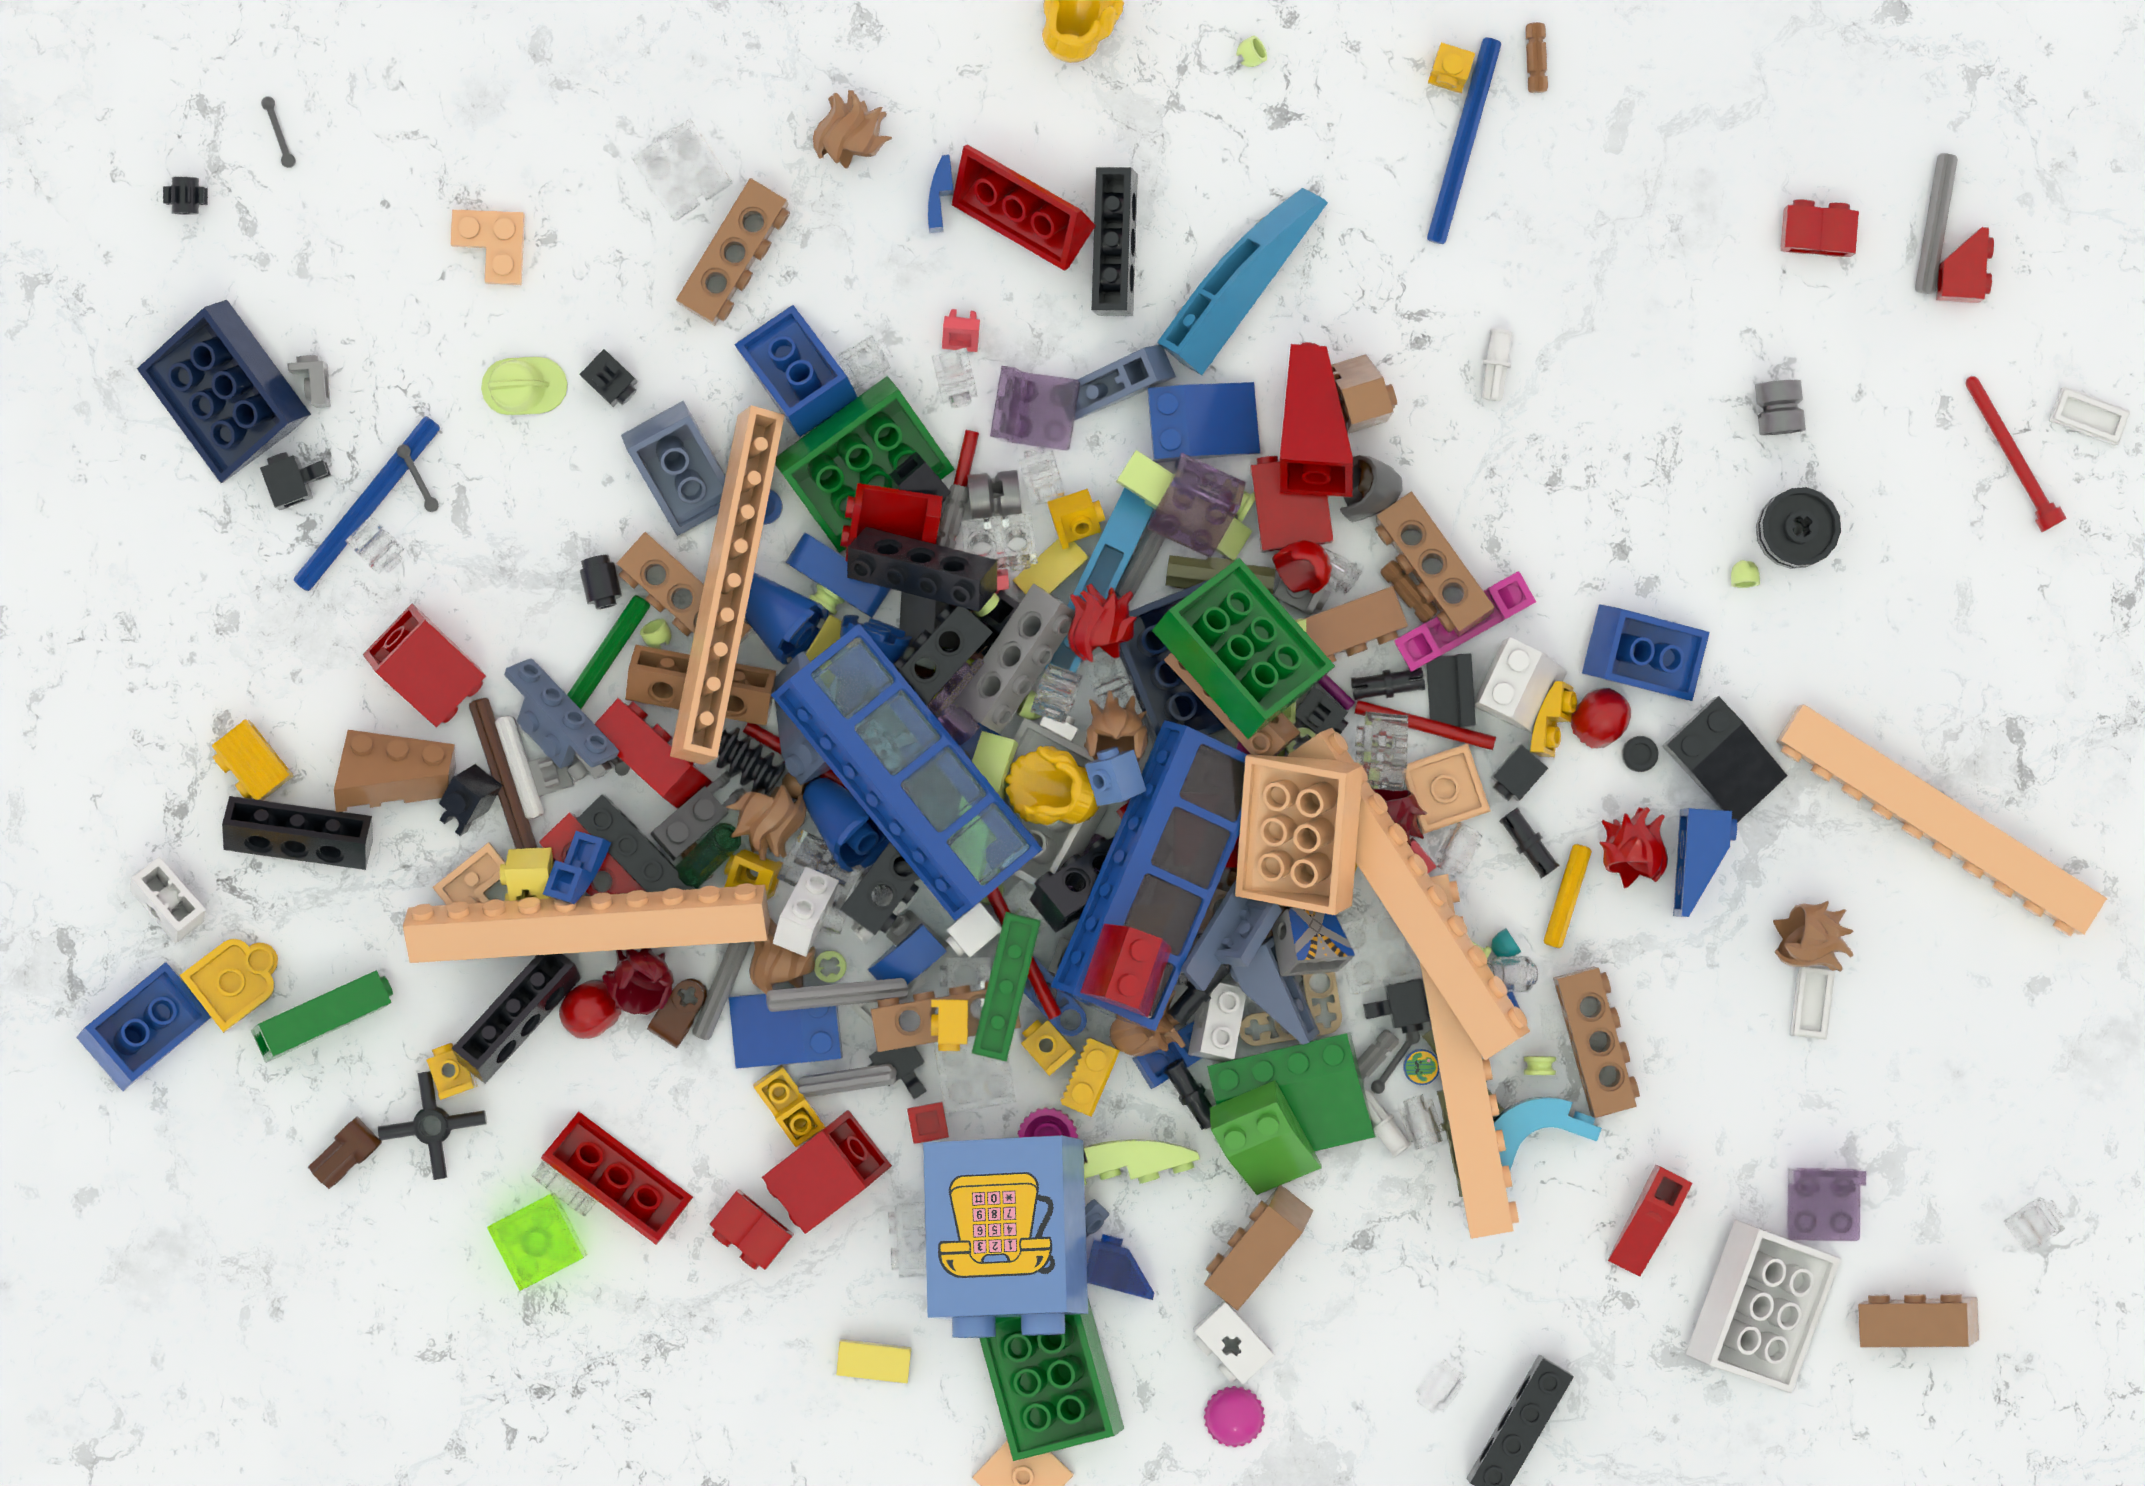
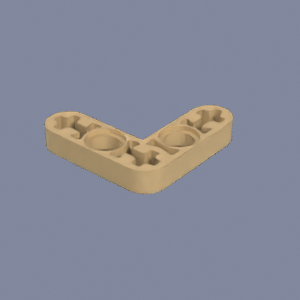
[1239,972,1342,1046]

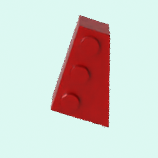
[595,698,713,809]

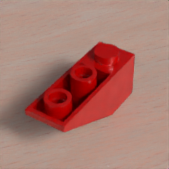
[1608,1164,1693,1277]

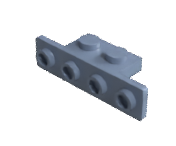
[504,658,619,769]
[1181,880,1282,991]

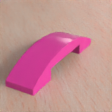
[1394,571,1536,672]

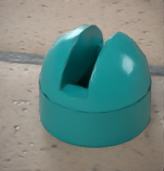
[1491,928,1521,959]

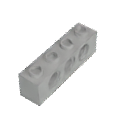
[954,583,1075,734]

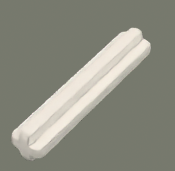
[495,715,544,819]

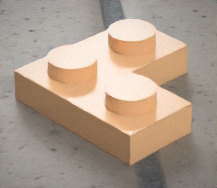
[451,210,525,285]
[432,842,506,905]

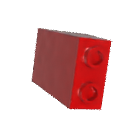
[1280,342,1353,497]

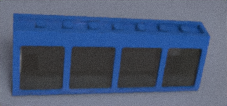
[1051,720,1248,1031]

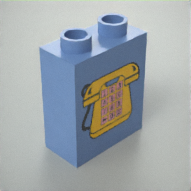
[923,1135,1088,1338]

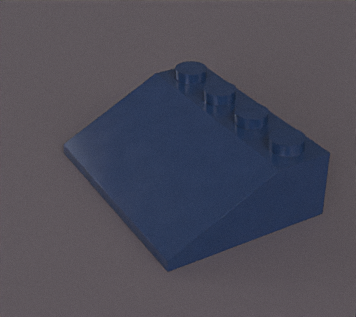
[137,300,311,483]
[1118,580,1226,745]

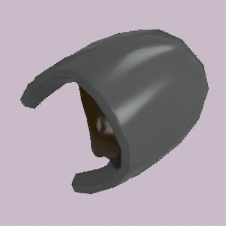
[1340,455,1403,522]

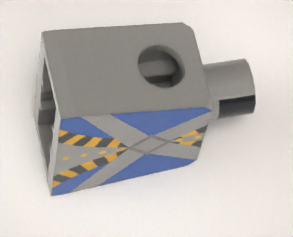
[1272,906,1355,977]

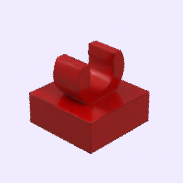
[907,1101,949,1144]

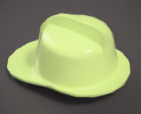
[481,357,568,415]

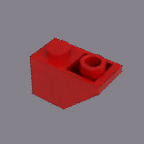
[1936,227,1994,303]

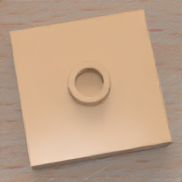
[1399,743,1491,834]
[972,1440,1074,1486]

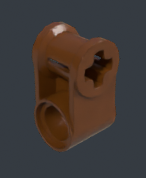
[647,978,707,1049]

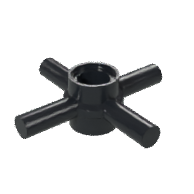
[378,1071,487,1180]

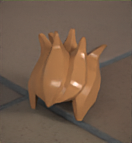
[813,90,892,169]
[1084,690,1148,762]
[726,785,806,860]
[1773,901,1854,972]
[749,918,816,995]
[1109,990,1185,1056]

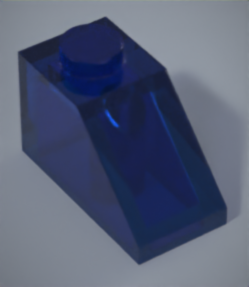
[1087,1233,1154,1300]

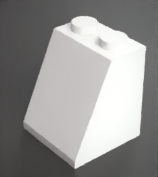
[1474,637,1567,734]

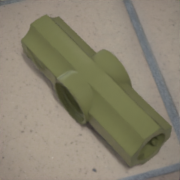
[1165,555,1276,595]

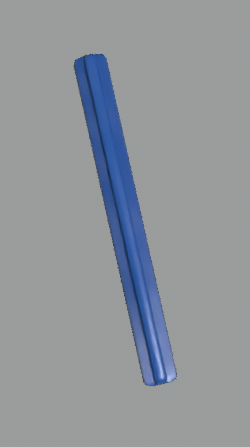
[1427,37,1501,244]
[294,416,440,591]

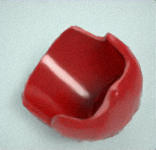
[1272,540,1332,594]
[1571,688,1631,749]
[559,980,621,1039]

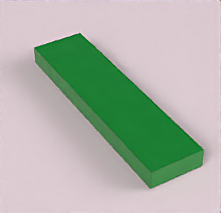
[972,912,1041,1062]

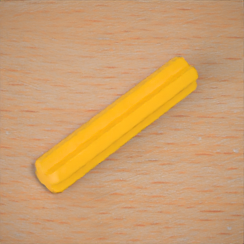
[1543,844,1592,948]

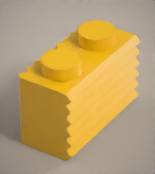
[212,719,294,801]
[1060,1037,1120,1117]

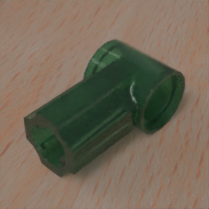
[675,823,741,889]

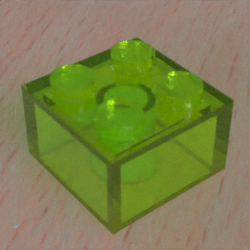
[487,1191,588,1291]

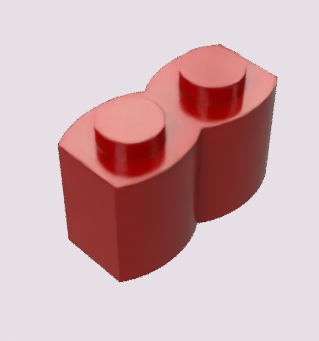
[1780,199,1859,257]
[709,1189,794,1270]

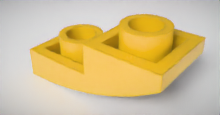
[1530,681,1577,757]
[753,1065,825,1147]

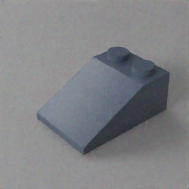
[621,400,726,536]
[774,651,843,786]

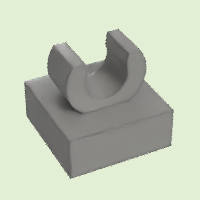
[567,752,613,781]
[528,756,574,796]

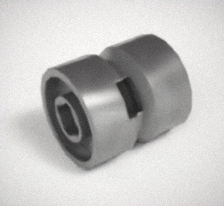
[1755,380,1806,435]
[967,470,1022,521]

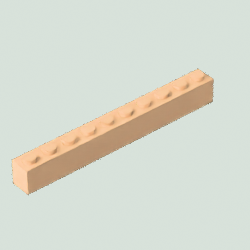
[670,405,785,765]
[1776,704,2107,937]
[1287,728,1530,1060]
[1419,874,1519,1239]
[403,883,770,963]

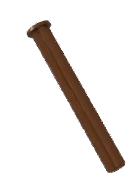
[469,698,538,849]

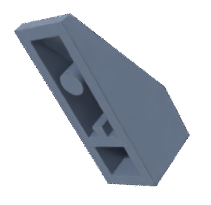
[1056,345,1176,422]
[1229,936,1320,1045]

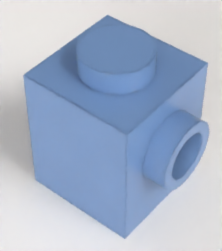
[1085,747,1146,806]

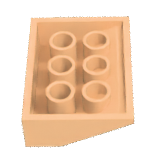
[1235,754,1363,915]

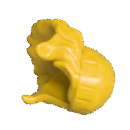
[1042,0,1124,63]
[1005,746,1100,825]

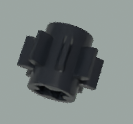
[163,177,208,215]

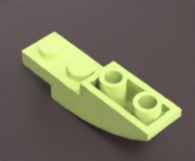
[1084,1139,1200,1185]

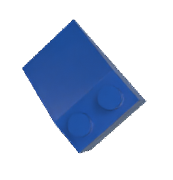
[734,305,858,437]
[1147,382,1260,463]
[1582,604,1710,701]
[1673,808,1737,917]
[76,962,211,1091]
[729,994,843,1069]

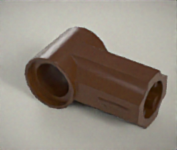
[308,1116,382,1189]

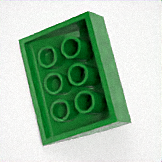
[775,376,955,553]
[1152,558,1335,739]
[1207,1032,1376,1152]
[979,1299,1124,1461]

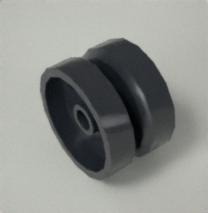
[1756,487,1841,569]

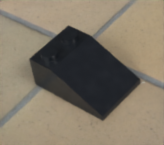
[1662,696,1788,823]

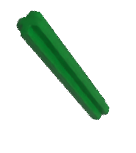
[567,595,650,709]

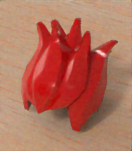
[1067,584,1137,663]
[1599,807,1668,888]

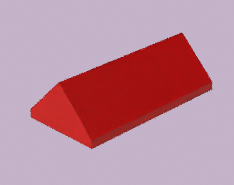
[951,144,1096,271]
[541,1111,693,1245]

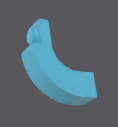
[1493,1097,1602,1170]

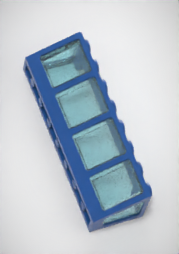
[771,624,1043,921]

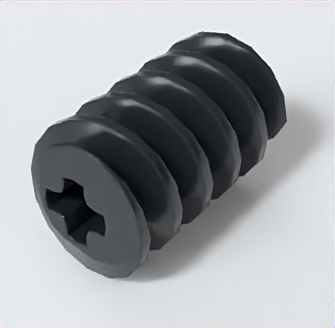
[716,727,786,795]

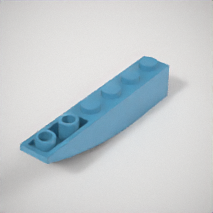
[1157,188,1328,375]
[1044,488,1154,682]

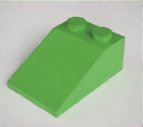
[1210,1080,1322,1195]

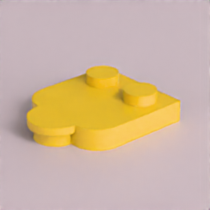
[179,939,278,1033]

